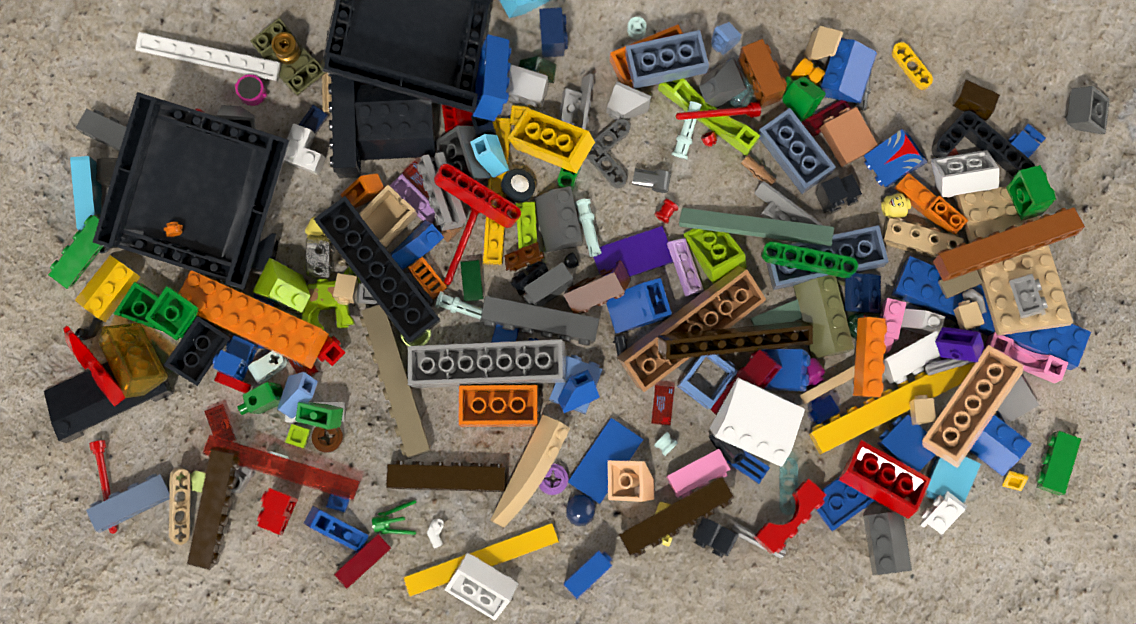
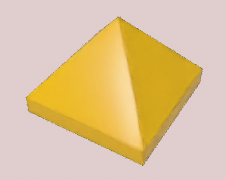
[1002,471,1028,491]

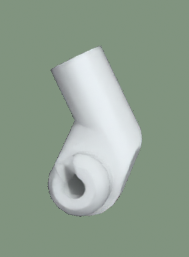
[427,518,444,549]

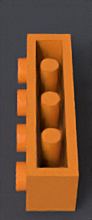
[853,317,887,397]

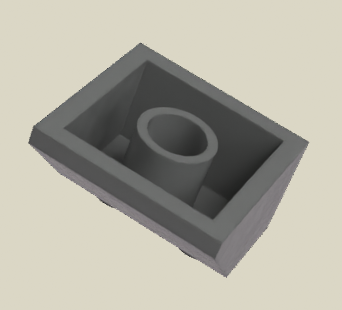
[1066,86,1110,135]

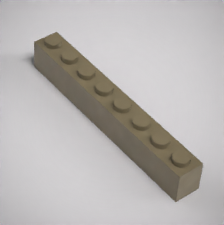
[360,305,431,459]

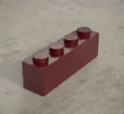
[710,349,782,415]

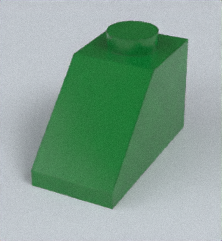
[295,402,343,430]

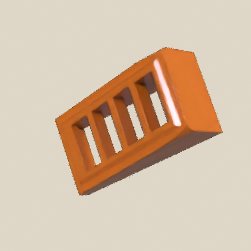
[408,257,447,300]

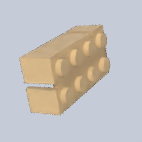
[359,185,418,248]

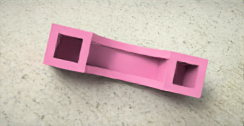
[984,332,1068,383]

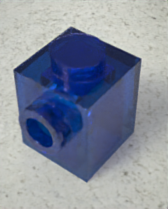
[807,395,840,425]

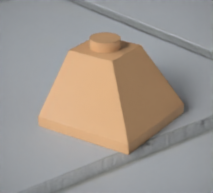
[608,460,654,501]

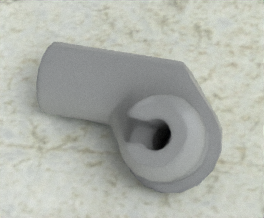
[963,289,987,314]

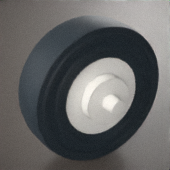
[501,169,535,203]

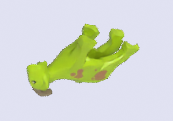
[301,259,361,330]

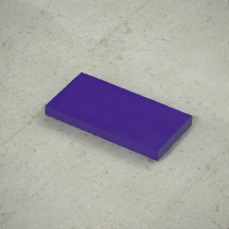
[593,226,673,277]

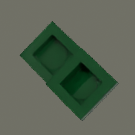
[460,260,483,301]

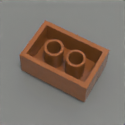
[738,39,787,109]

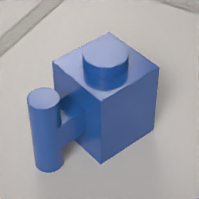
[1008,123,1046,158]

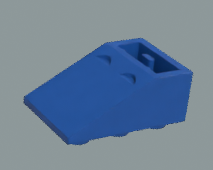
[606,278,672,334]

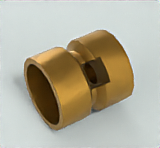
[272,32,300,64]

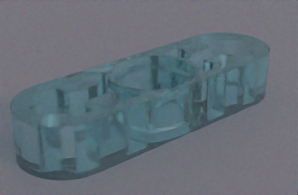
[779,457,798,515]

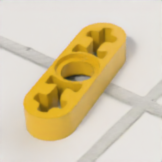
[891,42,933,90]

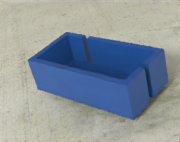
[473,34,511,121]

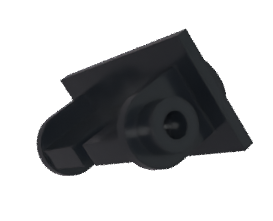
[510,261,549,296]

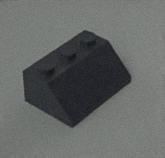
[164,316,230,386]

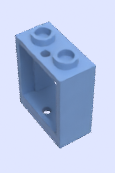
[677,354,738,410]

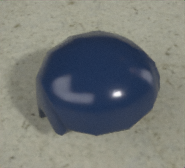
[566,494,595,527]

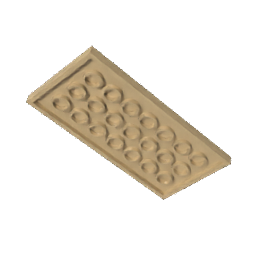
[956,186,1073,336]

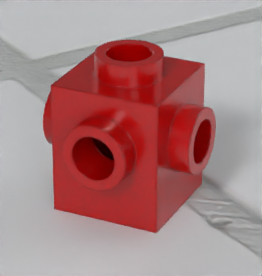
[317,335,346,366]

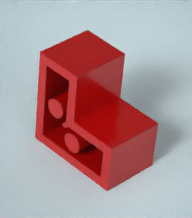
[257,488,298,536]

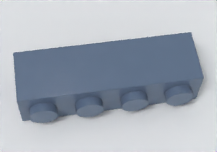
[86,474,170,533]

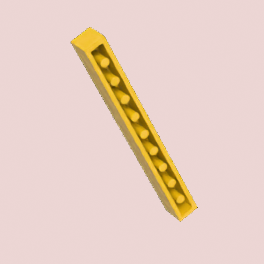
[809,349,985,455]

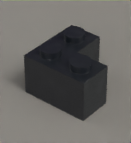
[815,174,862,213]

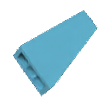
[70,156,102,231]

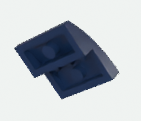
[845,273,881,314]

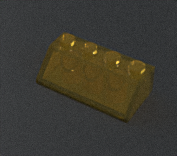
[99,323,168,398]

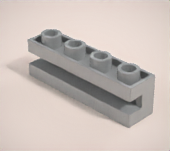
[417,152,466,231]

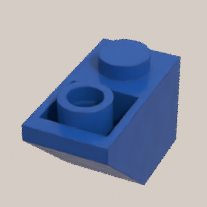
[557,369,600,413]

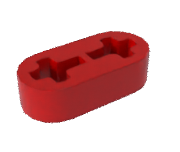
[214,372,251,394]

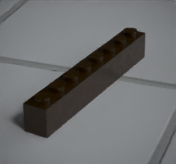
[658,321,813,360]

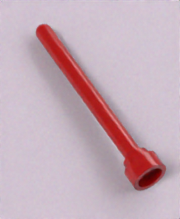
[675,102,761,120]
[444,206,481,285]
[89,440,117,534]

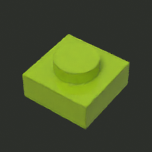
[285,424,311,449]

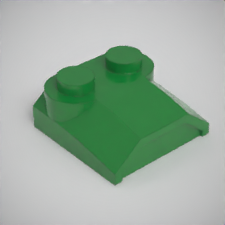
[144,286,199,341]

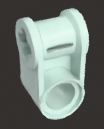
[248,351,287,384]

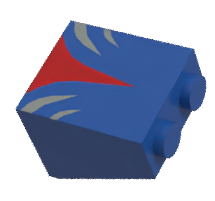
[864,129,928,187]

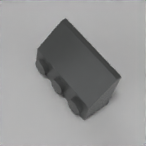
[435,126,490,187]
[534,186,582,253]
[863,512,912,575]

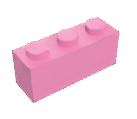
[666,449,730,498]

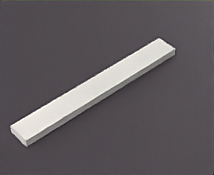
[136,32,282,81]

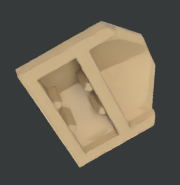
[804,26,843,60]

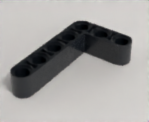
[932,111,1035,177]

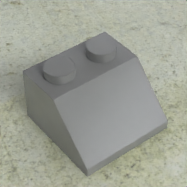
[506,65,548,109]

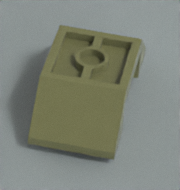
[250,18,326,96]

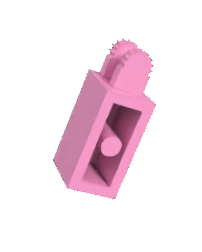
[879,298,906,354]

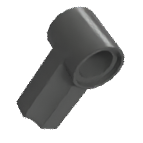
[632,168,671,193]

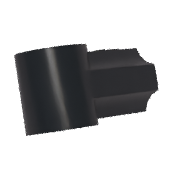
[709,433,745,464]

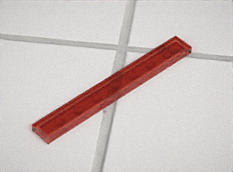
[202,435,360,501]

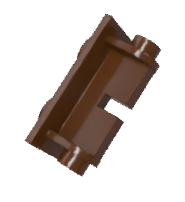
[504,242,545,272]

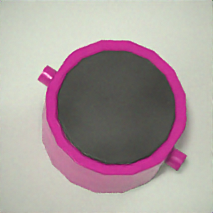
[235,74,267,106]

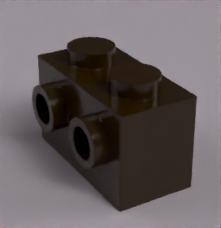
[952,79,1000,121]

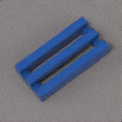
[727,449,770,484]

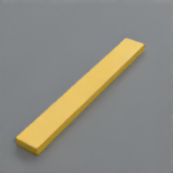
[483,118,511,265]
[404,523,559,596]

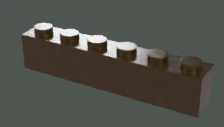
[187,446,241,570]
[386,461,506,492]
[618,476,734,558]

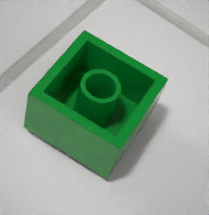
[1006,165,1056,221]

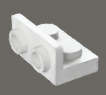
[921,491,967,534]

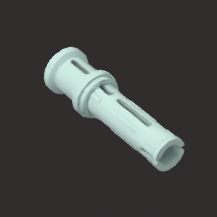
[671,101,702,160]
[574,199,601,257]
[435,291,482,319]

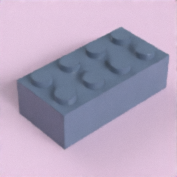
[625,30,709,89]
[758,108,836,194]

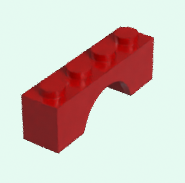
[753,479,826,554]

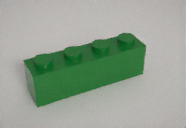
[48,214,103,289]

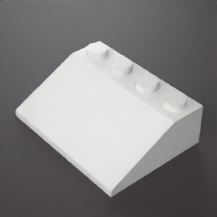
[710,378,805,467]

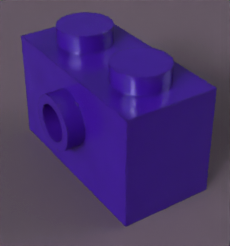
[935,327,984,362]

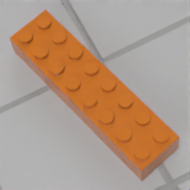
[179,271,329,369]

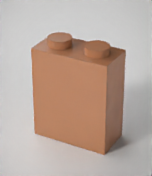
[819,107,878,167]

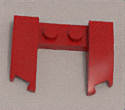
[63,325,127,406]

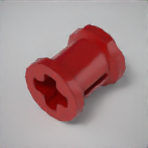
[654,199,679,224]

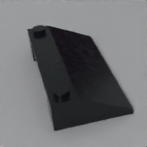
[44,342,173,443]

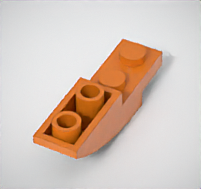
[895,173,969,235]

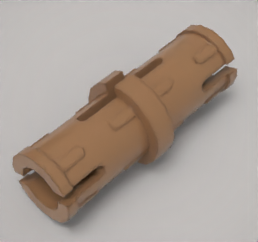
[741,155,777,186]

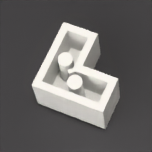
[284,123,326,175]

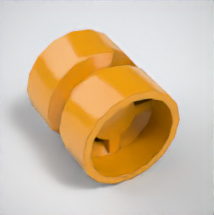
[791,57,826,86]

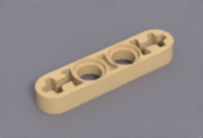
[800,366,855,404]
[169,467,190,545]

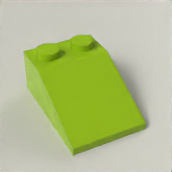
[683,228,747,284]

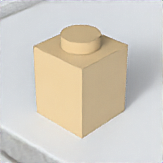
[333,273,358,305]
[954,300,985,330]
[909,395,936,425]

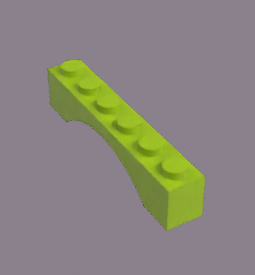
[658,78,760,157]

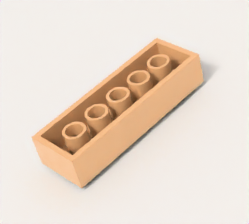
[923,345,1024,468]

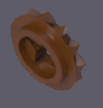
[312,426,343,453]

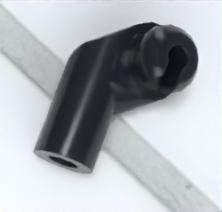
[75,318,103,341]

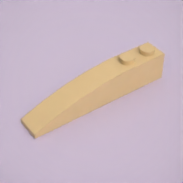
[490,415,570,527]

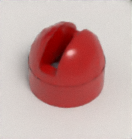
[701,131,717,147]

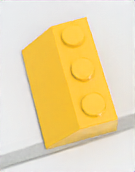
[75,255,140,322]

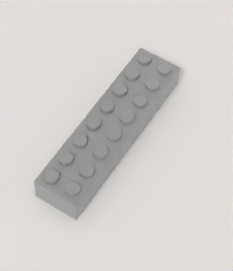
[408,340,566,389]

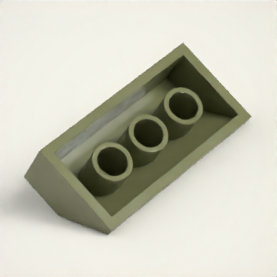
[793,275,854,359]

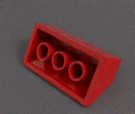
[839,440,931,519]

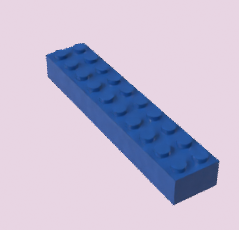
[891,256,1091,370]

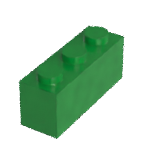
[1036,431,1081,496]

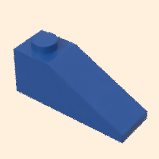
[390,220,444,270]
[304,506,369,552]

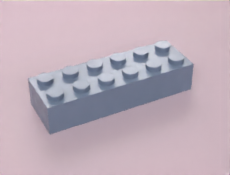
[766,225,889,290]

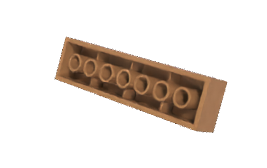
[617,266,766,392]

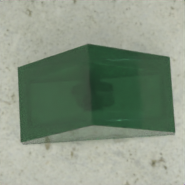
[519,56,556,83]

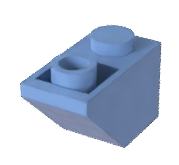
[711,22,742,55]
[277,372,318,419]

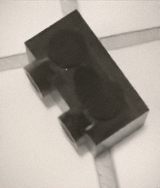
[306,235,336,278]

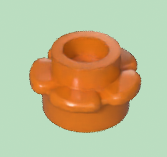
[163,222,183,237]

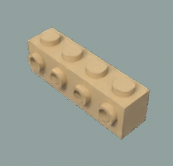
[882,217,964,259]

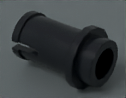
[613,335,628,360]

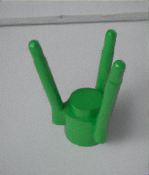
[372,500,416,535]

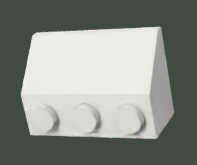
[931,150,999,197]
[883,331,941,385]
[444,553,519,620]

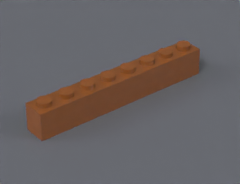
[933,207,1085,282]

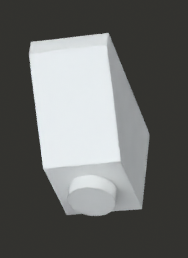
[901,309,945,336]

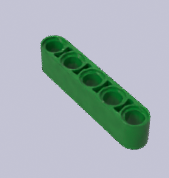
[761,242,858,278]

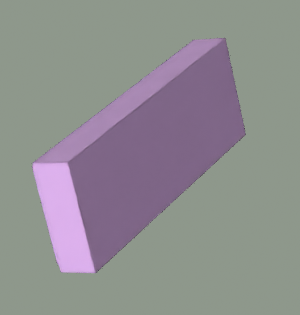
[389,174,435,223]
[667,238,704,296]

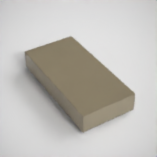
[938,270,983,299]

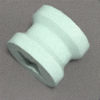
[627,17,646,40]
[654,432,678,456]

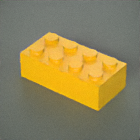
[508,108,595,173]

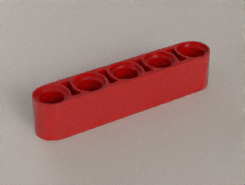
[434,164,521,228]

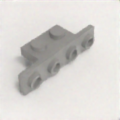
[558,74,594,129]
[755,181,822,225]

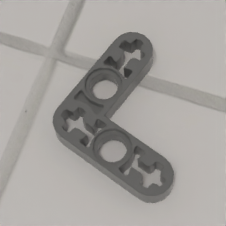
[587,119,630,189]

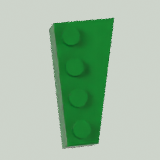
[113,282,195,338]

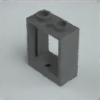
[523,262,573,307]

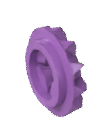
[539,464,568,495]

